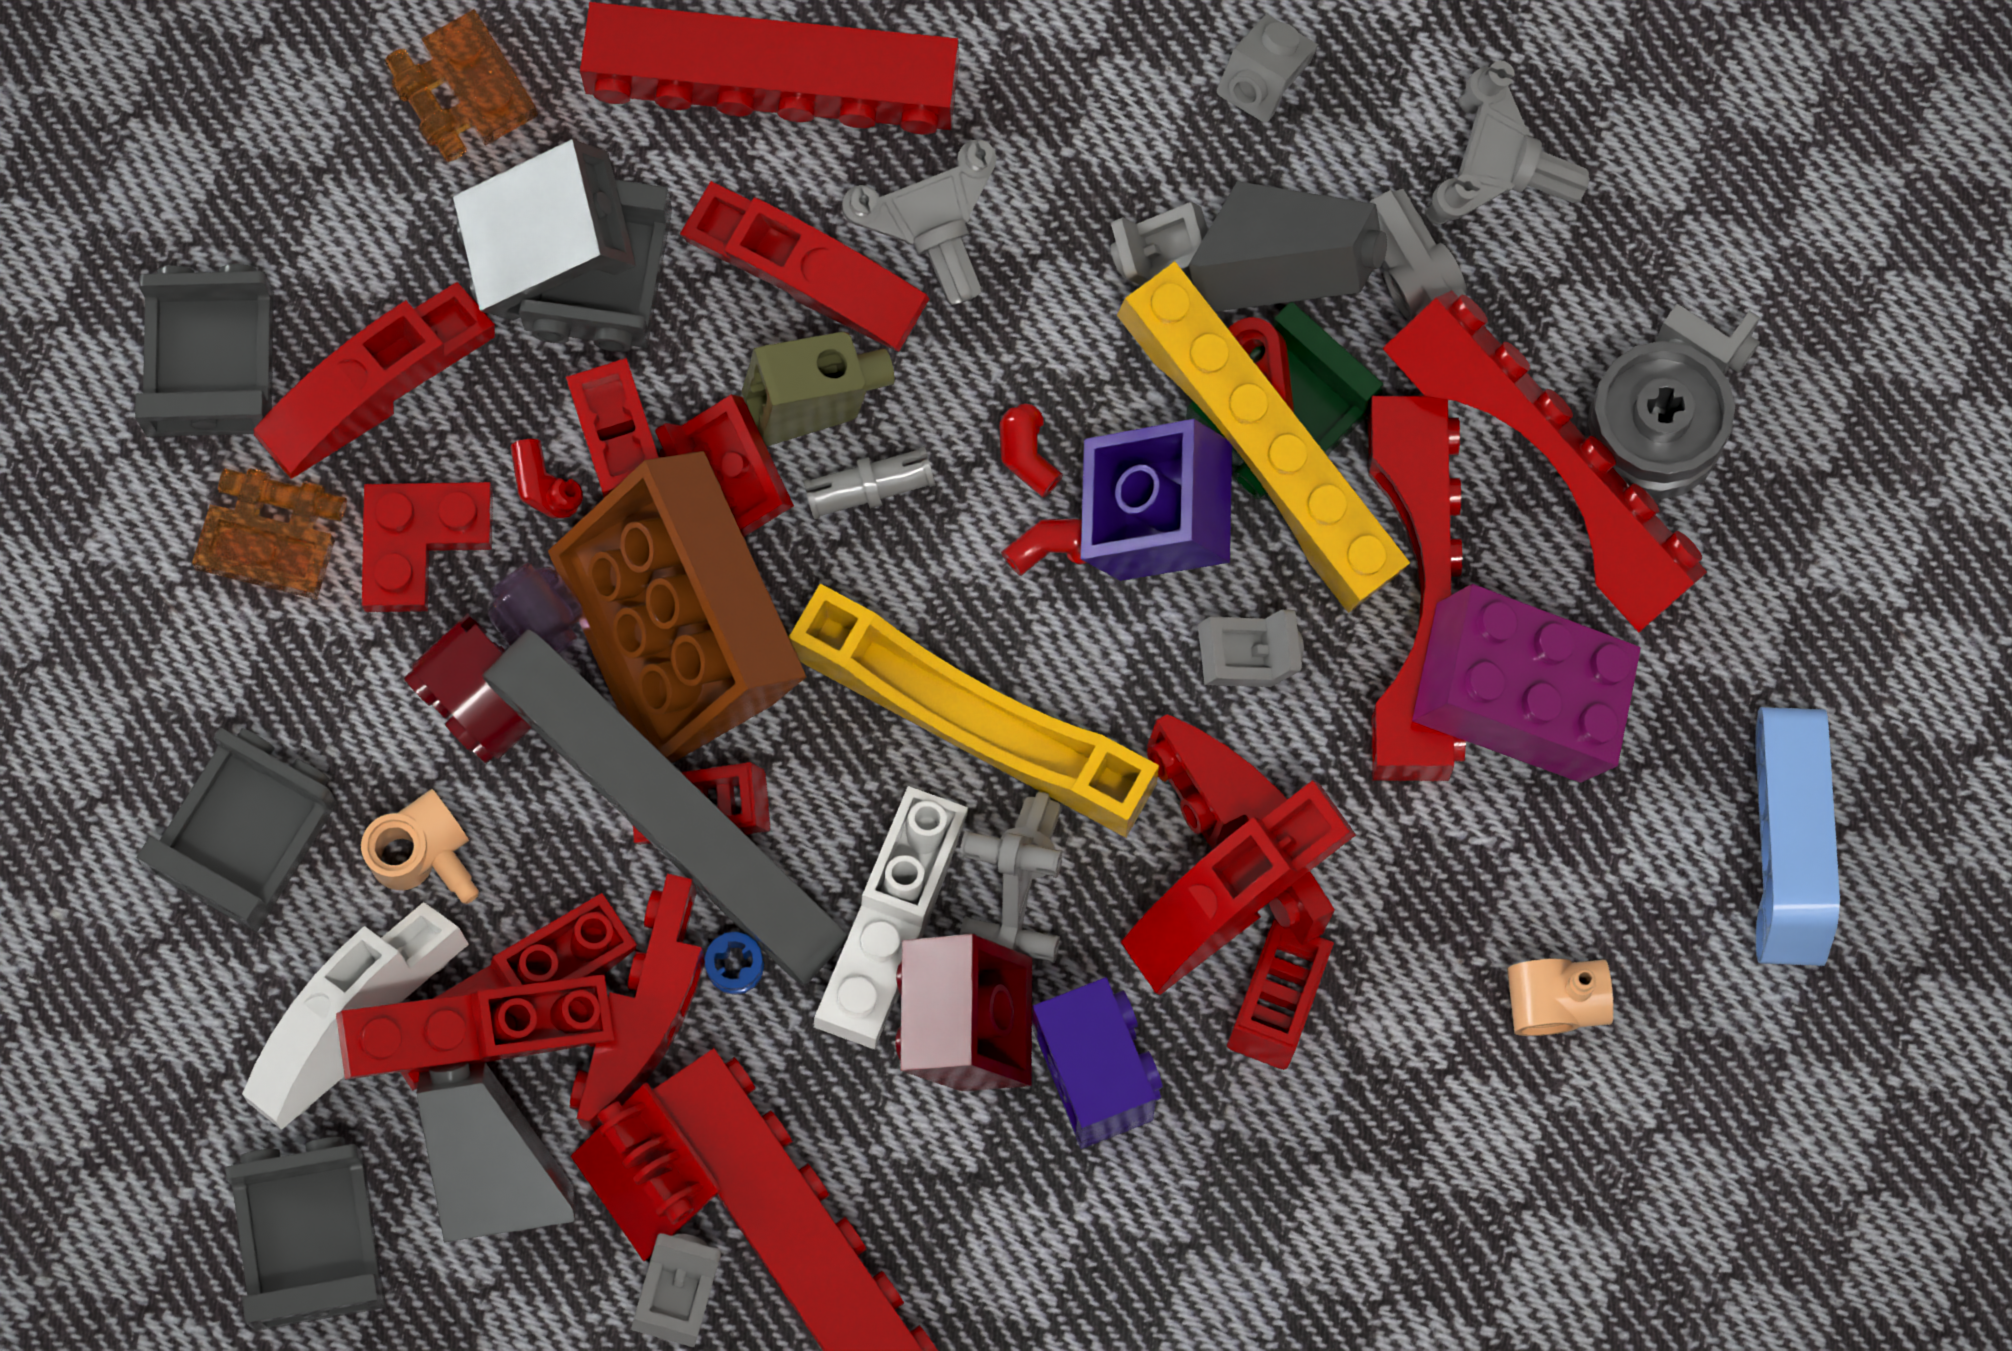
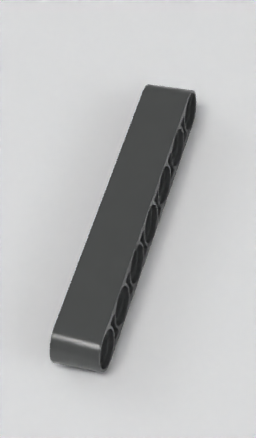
[482,629,848,987]

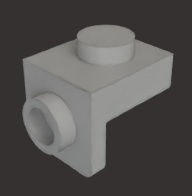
[1217,13,1318,123]
[1111,201,1208,286]
[1656,304,1760,375]
[1198,609,1304,687]
[631,1234,721,1347]

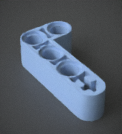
[1755,707,1840,966]

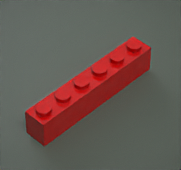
[580,2,959,135]
[653,1048,938,1351]

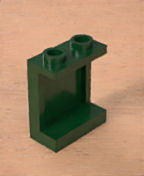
[1186,302,1384,506]

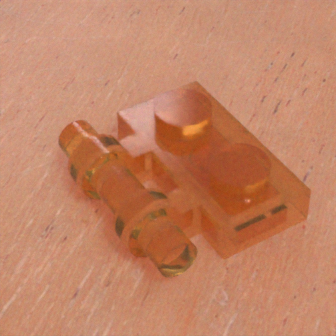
[385,9,538,162]
[192,468,347,600]

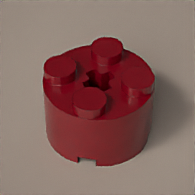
[404,613,532,764]

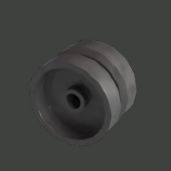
[1585,341,1735,500]

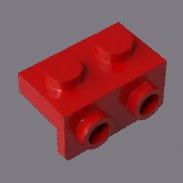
[655,394,794,537]

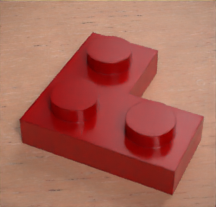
[362,482,493,612]

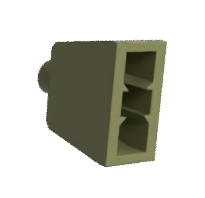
[741,332,895,447]

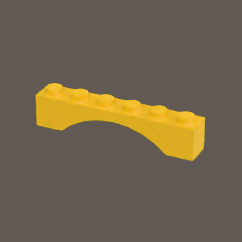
[1117,261,1410,613]
[789,583,1159,838]

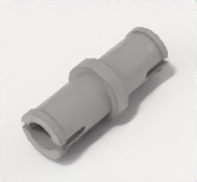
[803,446,936,519]

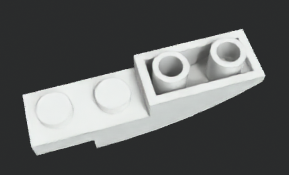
[814,786,968,1050]
[242,902,469,1130]

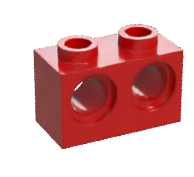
[566,358,659,498]

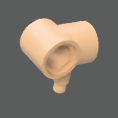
[361,789,479,904]
[1507,959,1613,1036]

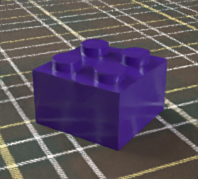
[1081,419,1232,581]
[1033,977,1163,1149]

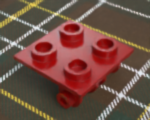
[570,1083,722,1261]

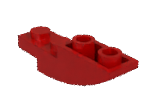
[680,181,930,352]
[253,282,495,479]
[1147,714,1335,945]
[1121,780,1356,995]
[570,873,705,1132]
[400,893,637,1091]
[336,975,614,1080]

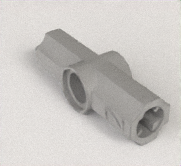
[1369,189,1466,321]

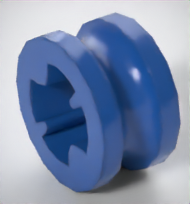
[704,932,764,995]

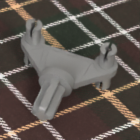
[1425,60,1590,225]
[841,139,997,305]
[960,792,1063,963]

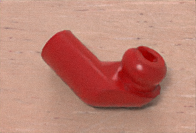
[999,403,1063,498]
[510,439,583,519]
[1001,519,1087,576]

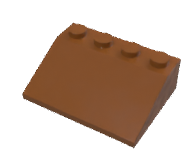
[548,451,806,763]

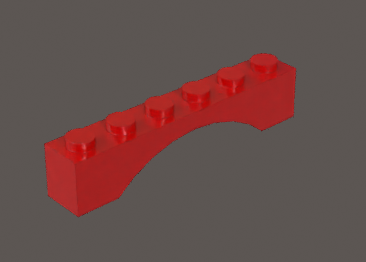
[1382,290,1707,633]
[1368,396,1466,781]

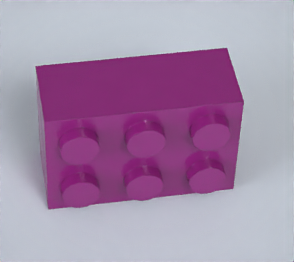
[1412,584,1641,783]

